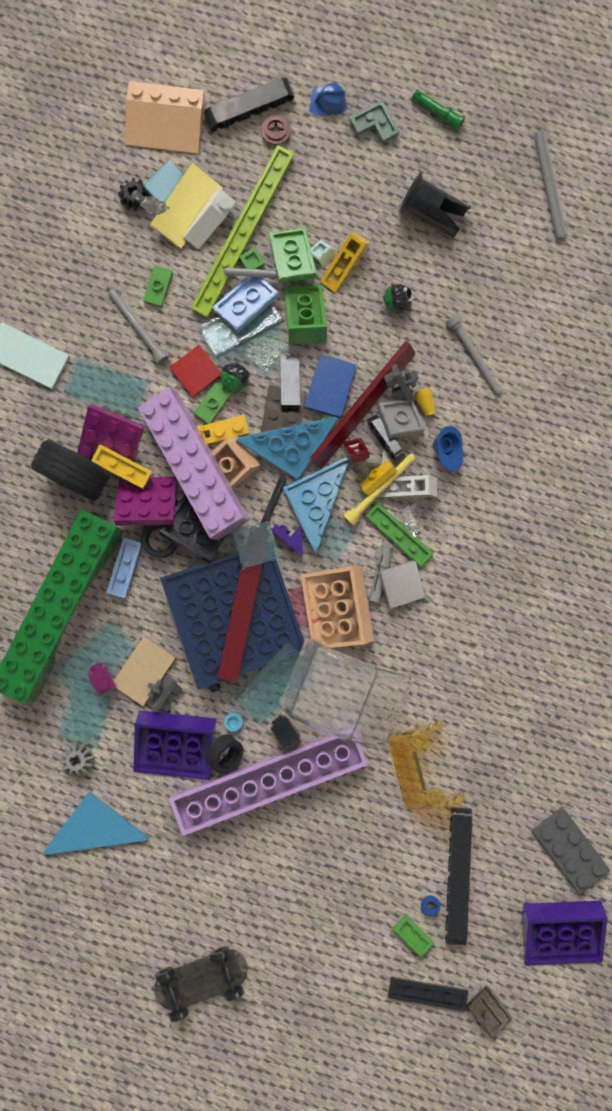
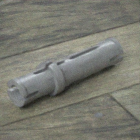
[369,544,393,603]

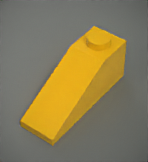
[320,232,371,293]

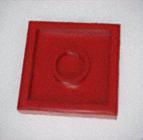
[169,345,221,398]

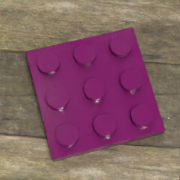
[77,404,145,462]
[114,476,177,526]

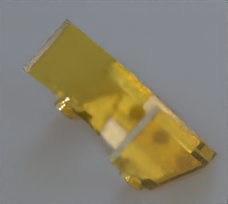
[388,720,466,809]

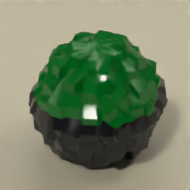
[382,284,412,314]
[220,362,250,393]

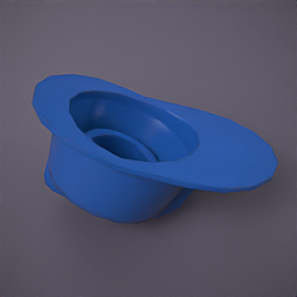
[309,83,348,116]
[433,426,463,472]

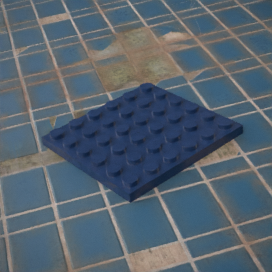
[160,542,308,690]

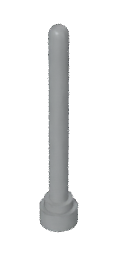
[223,268,315,284]
[109,289,170,365]
[445,314,502,395]

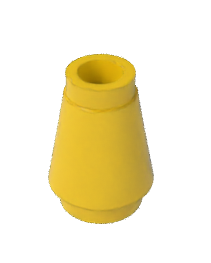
[414,387,436,416]

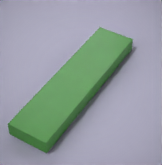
[365,502,434,568]

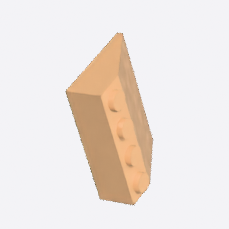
[125,81,206,155]
[301,565,374,650]

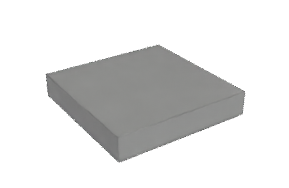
[377,399,425,439]
[378,560,425,608]

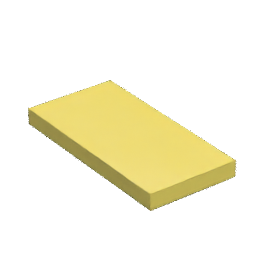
[149,163,223,249]

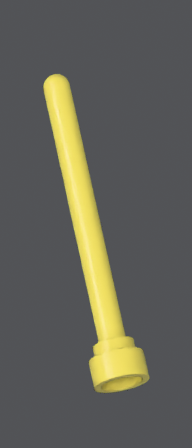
[344,454,415,525]

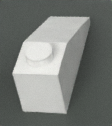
[183,189,235,249]
[377,475,437,498]

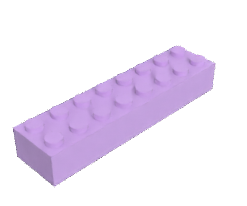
[138,387,250,540]

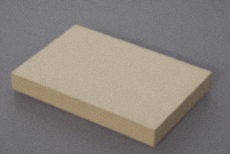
[114,636,176,706]

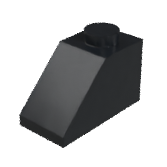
[270,715,300,749]

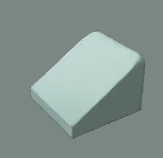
[311,240,336,268]

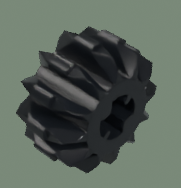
[118,178,151,212]

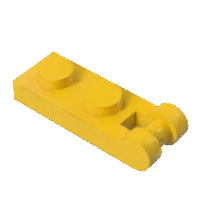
[197,415,250,445]

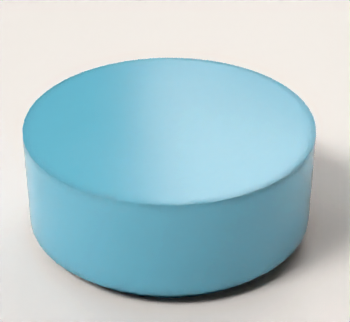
[224,712,243,732]

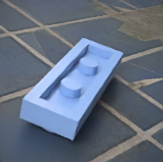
[106,538,142,598]

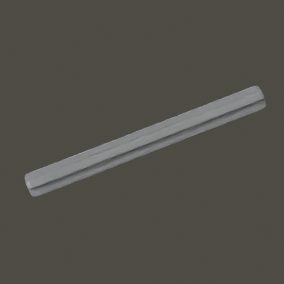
[534,130,567,240]

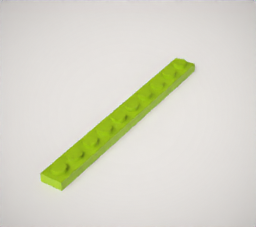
[191,145,294,318]

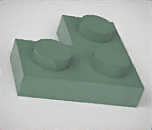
[349,100,400,143]

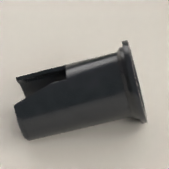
[398,171,471,239]

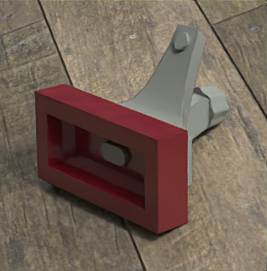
[343,437,382,477]

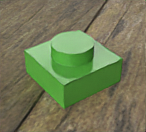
[239,247,265,269]

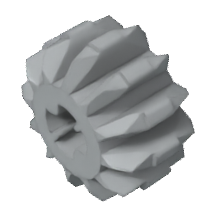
[60,743,94,777]

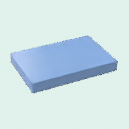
[212,277,280,332]

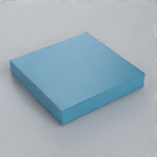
[143,160,183,208]

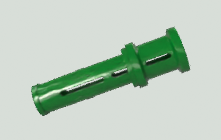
[411,89,466,132]

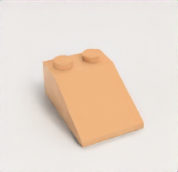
[212,436,260,489]

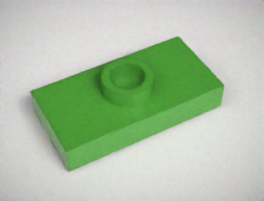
[143,265,173,308]
[194,383,231,424]
[392,914,434,958]

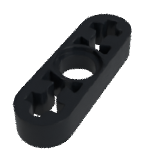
[367,415,406,464]

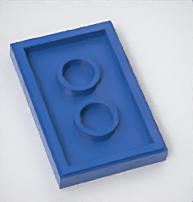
[304,354,357,419]

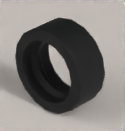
[141,525,177,558]
[206,734,243,774]

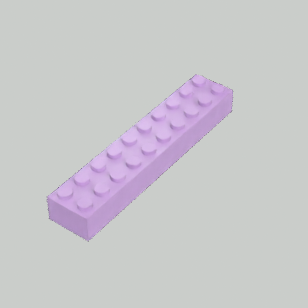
[169,726,368,836]

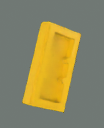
[360,459,397,496]

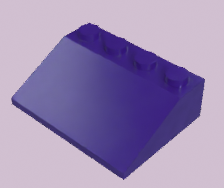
[133,710,216,780]
[522,900,608,966]

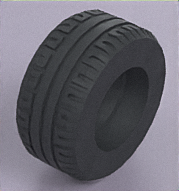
[31,439,110,501]

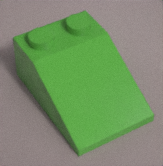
[284,285,327,344]

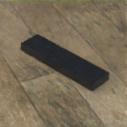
[388,976,468,1011]

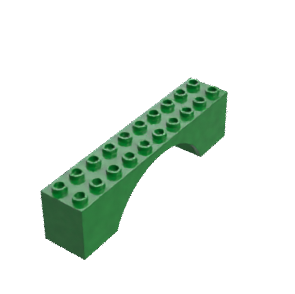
[0,509,124,705]

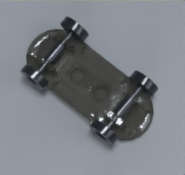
[154,946,248,1022]

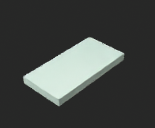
[0,322,70,390]

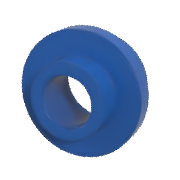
[421,895,440,916]

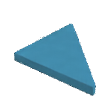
[236,417,338,480]
[283,456,350,553]
[43,792,148,855]

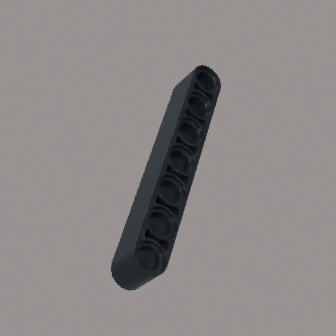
[445,807,472,945]

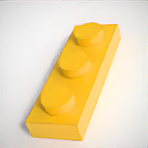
[91,445,153,489]

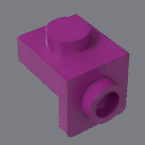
[88,662,117,696]

